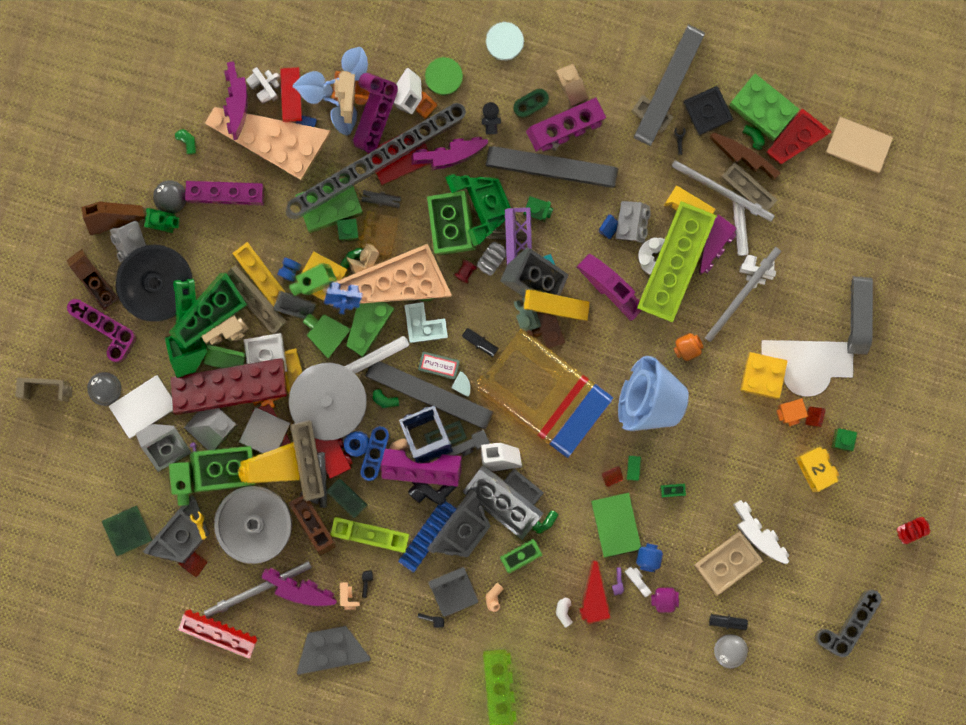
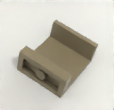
[16,378,73,402]

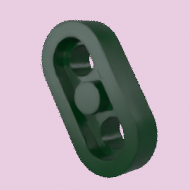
[513,89,549,118]

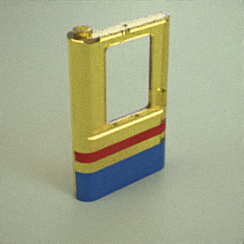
[475,328,614,458]

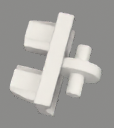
[246,67,280,104]
[739,255,776,288]

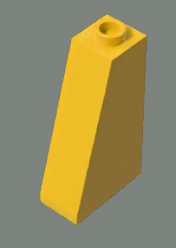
[239,442,300,483]

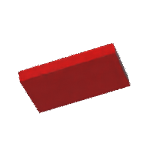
[367,133,431,186]

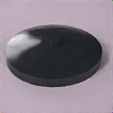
[115,244,193,322]

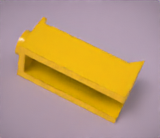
[664,185,715,214]

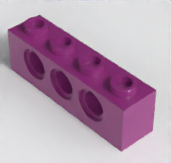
[526,98,606,152]
[185,181,265,206]

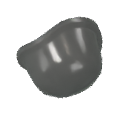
[153,181,187,214]
[87,372,122,406]

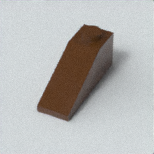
[289,495,336,556]

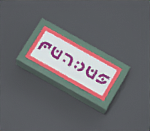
[418,352,460,379]

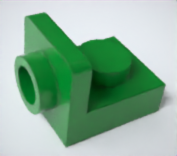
[523,196,553,222]

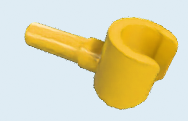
[190,511,206,540]

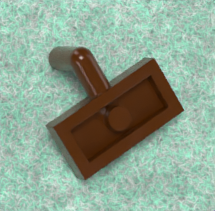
[525,312,565,349]

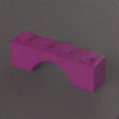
[381,449,462,486]

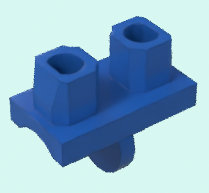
[324,282,362,314]

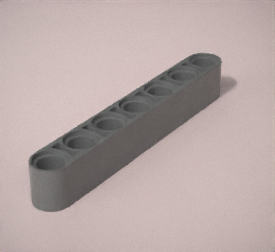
[633,24,706,146]
[486,146,618,188]
[365,361,494,430]

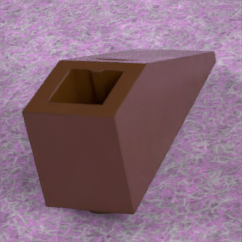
[81,202,145,236]
[67,249,119,310]

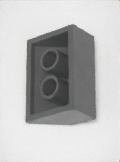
[500,248,569,297]

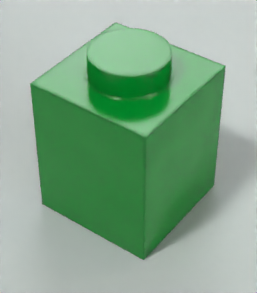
[337,219,359,242]
[831,428,857,452]

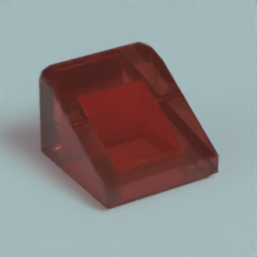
[805,406,826,428]
[601,466,623,487]
[178,552,207,577]

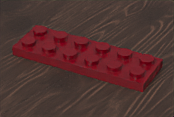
[170,358,287,415]

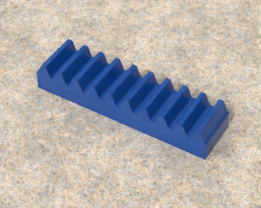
[398,501,457,573]

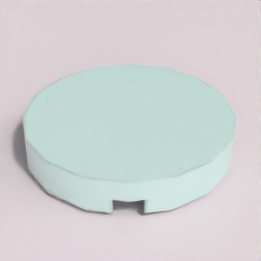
[486,22,524,60]

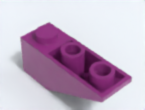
[699,214,737,275]

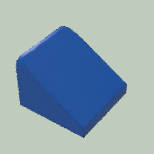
[598,214,618,239]

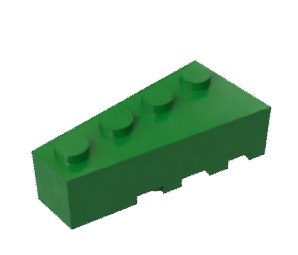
[169,273,247,348]

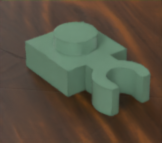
[514,298,541,333]

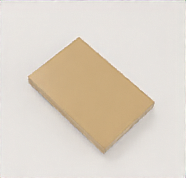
[826,117,893,173]
[694,530,764,596]

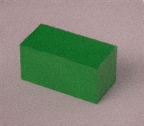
[626,456,641,481]
[660,484,686,498]

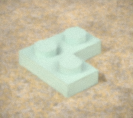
[405,302,448,343]

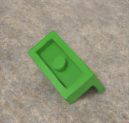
[204,344,246,368]

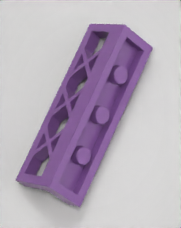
[505,208,532,264]

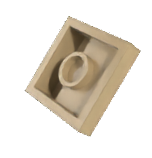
[334,71,356,124]
[202,316,249,346]

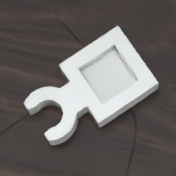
[624,567,652,597]

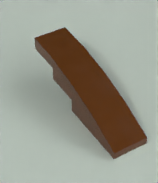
[709,132,781,181]

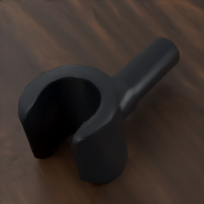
[674,127,686,155]
[362,570,373,598]
[418,613,444,628]

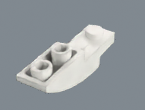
[733,500,789,564]

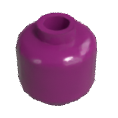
[651,587,679,613]

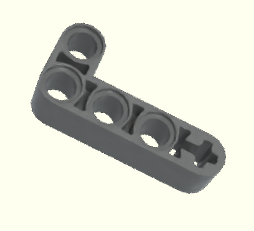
[847,276,873,355]
[815,590,881,657]

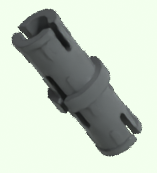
[362,190,401,209]

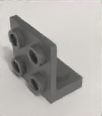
[428,567,478,617]

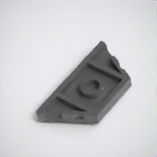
[427,489,491,557]
[143,495,209,563]
[297,626,371,675]

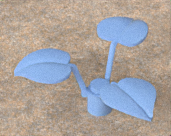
[293,47,368,136]

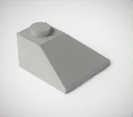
[184,408,238,450]
[136,424,191,472]

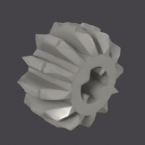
[477,242,507,275]

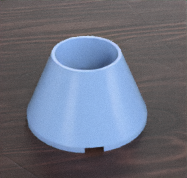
[618,356,689,431]

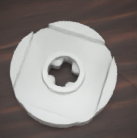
[638,238,665,275]

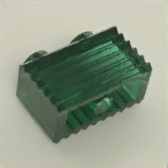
[327,478,368,518]

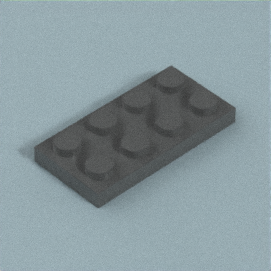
[462,465,544,540]

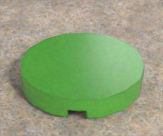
[425,57,463,96]

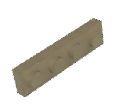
[227,265,287,334]
[291,420,325,501]

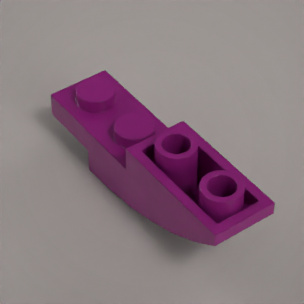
[223,61,248,140]
[411,137,488,170]
[576,253,642,321]
[261,568,337,606]

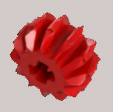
[896,517,931,544]

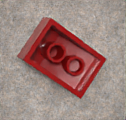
[579,560,610,623]

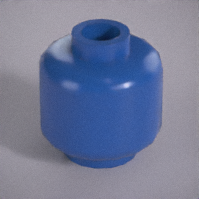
[343,431,369,457]
[636,543,663,573]

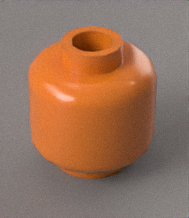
[674,333,704,361]

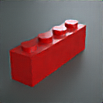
[314,438,353,479]

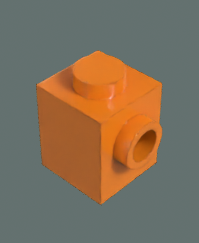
[776,398,808,426]

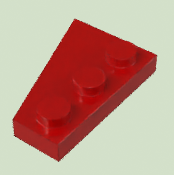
[766,108,832,165]

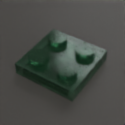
[101,505,153,556]

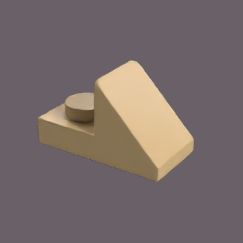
[556,64,588,106]
[346,244,379,274]

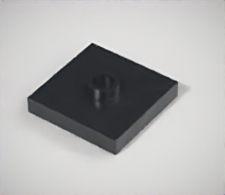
[683,85,734,136]

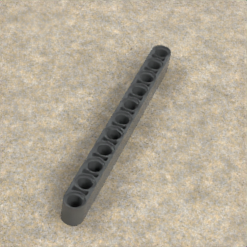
[286,103,466,220]

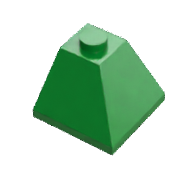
[165,336,208,378]

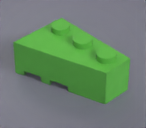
[347,302,395,357]

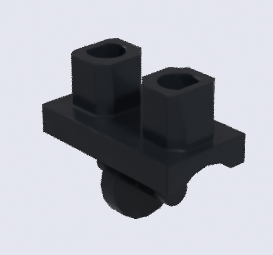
[481,102,501,134]

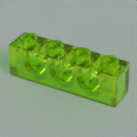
[483,648,517,725]

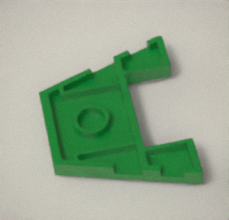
[445,174,511,246]

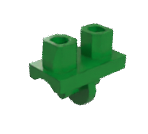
[144,208,180,233]

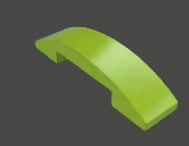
[330,517,410,553]

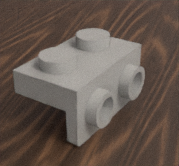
[616,201,651,243]
[110,221,146,262]

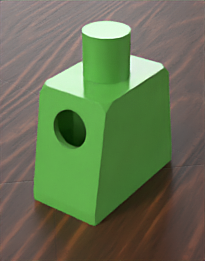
[289,263,337,296]
[303,313,351,358]
[169,462,194,506]

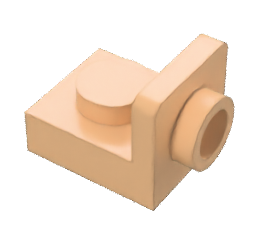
[340,582,360,610]

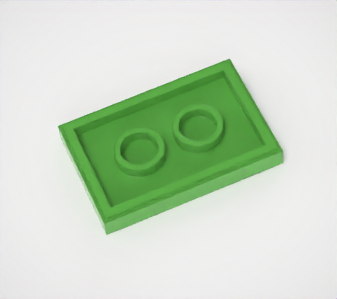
[591,493,641,557]

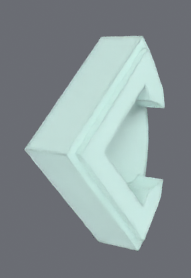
[452,371,470,397]

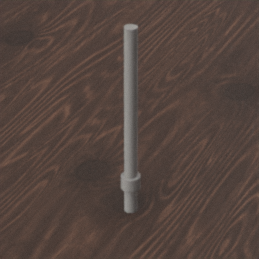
[672,160,775,222]
[705,247,781,342]
[204,561,312,618]

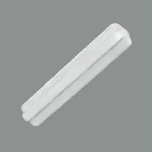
[733,201,749,256]

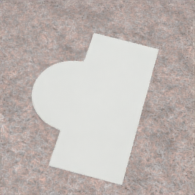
[762,340,853,396]

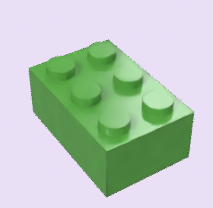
[729,73,799,142]
[296,177,363,233]
[427,191,476,255]
[190,446,255,493]

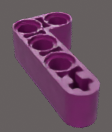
[353,73,398,153]
[67,299,136,363]

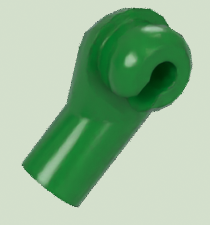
[742,124,765,150]
[372,389,399,408]

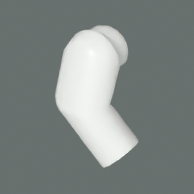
[556,598,573,628]

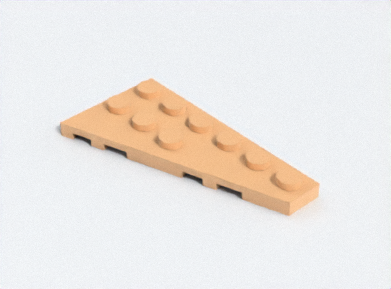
[205,107,331,181]
[323,244,452,306]

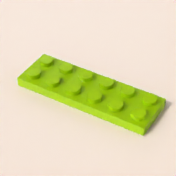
[637,201,717,322]

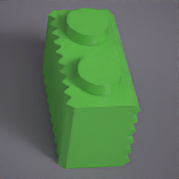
[500,539,542,574]

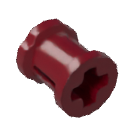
[453,259,477,284]

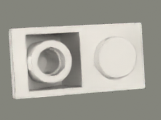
[393,68,422,115]
[481,443,522,471]

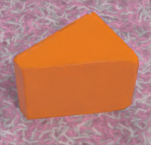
[415,91,438,119]

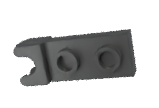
[439,430,490,458]

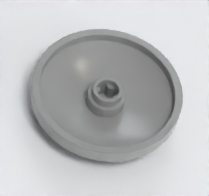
[289,363,367,440]
[214,486,292,564]

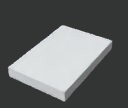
[109,375,173,438]

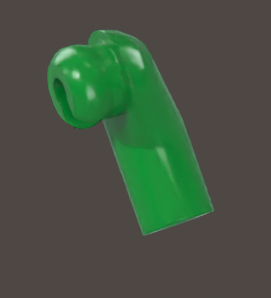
[175,129,196,155]
[340,248,363,269]
[532,510,559,534]

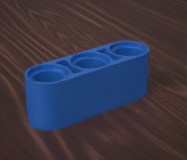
[361,426,389,481]

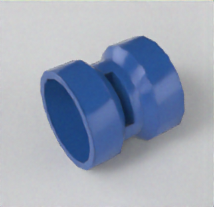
[277,257,302,282]

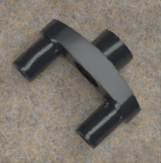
[407,461,458,506]

